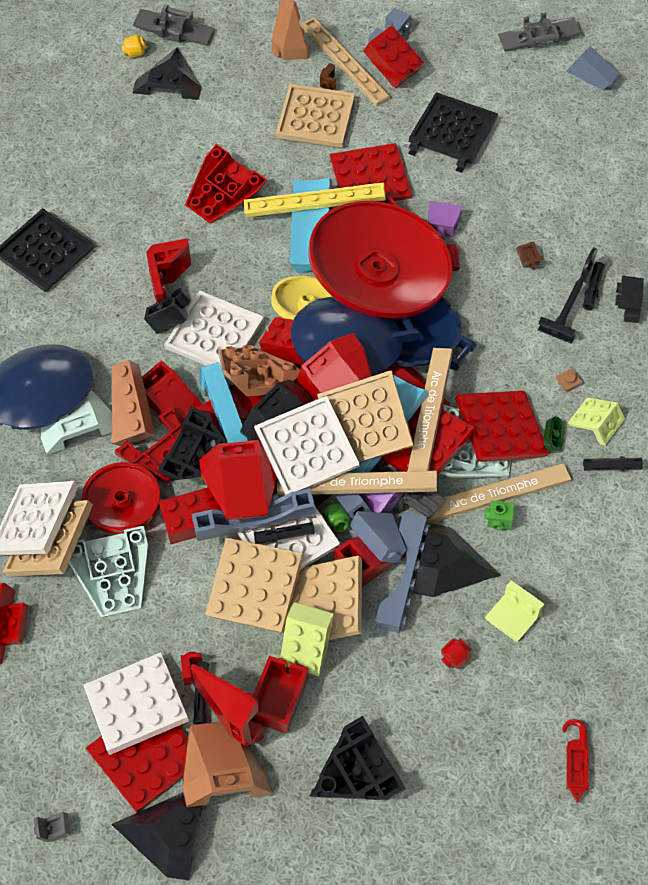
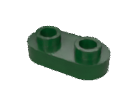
[543,416,565,453]

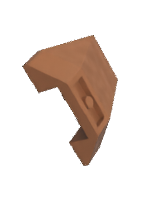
[218,345,300,397]
[182,722,271,807]

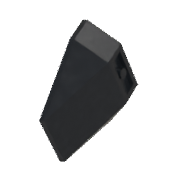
[240,380,313,441]

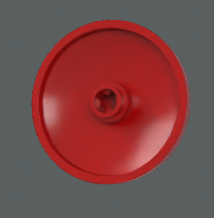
[81,462,161,534]

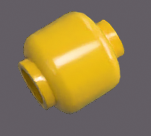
[122,34,147,58]

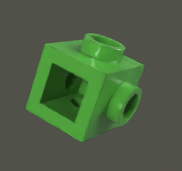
[484,500,514,530]

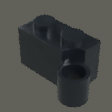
[615,275,644,323]
[144,288,191,334]

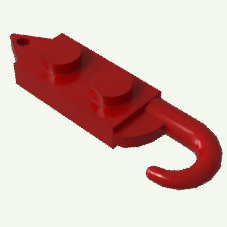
[562,719,589,803]

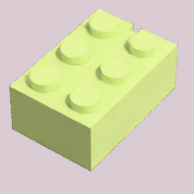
[280,602,334,676]

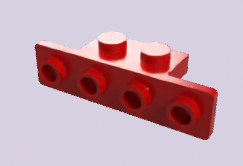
[0,583,28,664]

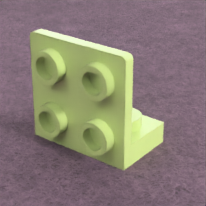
[568,398,625,445]
[485,580,544,642]

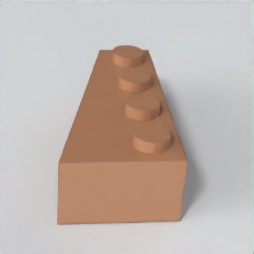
[112,360,155,446]

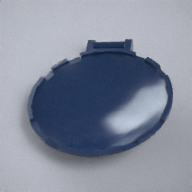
[291,297,420,376]
[394,297,476,371]
[0,344,93,430]

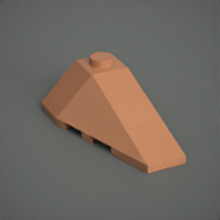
[271,0,309,60]

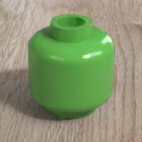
[323,503,351,533]

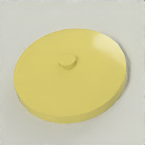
[271,276,333,320]

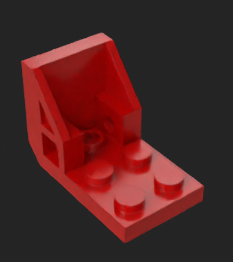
[146,238,191,303]

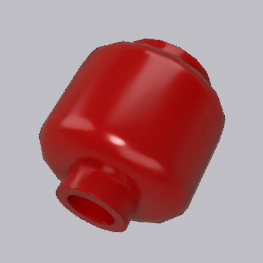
[441,638,472,669]

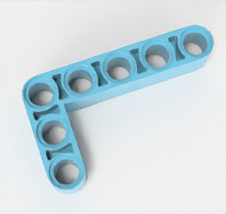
[199,362,248,443]

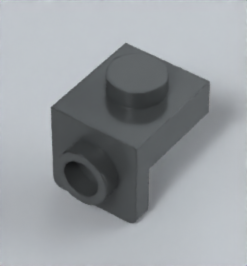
[34,812,71,842]

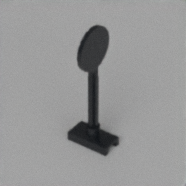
[537,247,598,344]

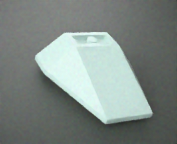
[41,390,112,455]
[440,405,511,478]
[69,526,148,617]

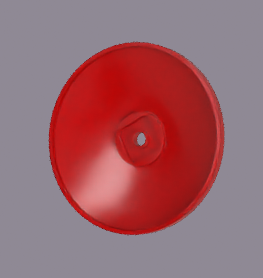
[308,201,452,318]

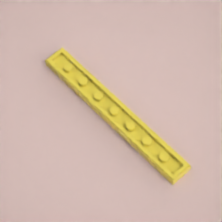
[244,183,386,217]

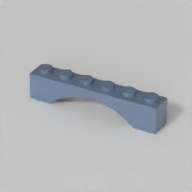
[192,488,316,541]
[375,511,430,633]

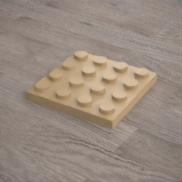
[275,84,355,148]
[317,370,414,463]
[2,500,93,576]
[205,538,303,633]
[289,556,362,640]

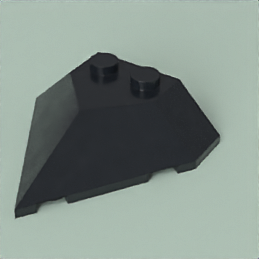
[132,47,201,100]
[157,407,227,480]
[414,523,501,597]
[309,716,406,800]
[111,792,203,881]

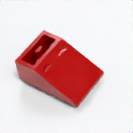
[142,360,202,423]
[334,536,406,587]

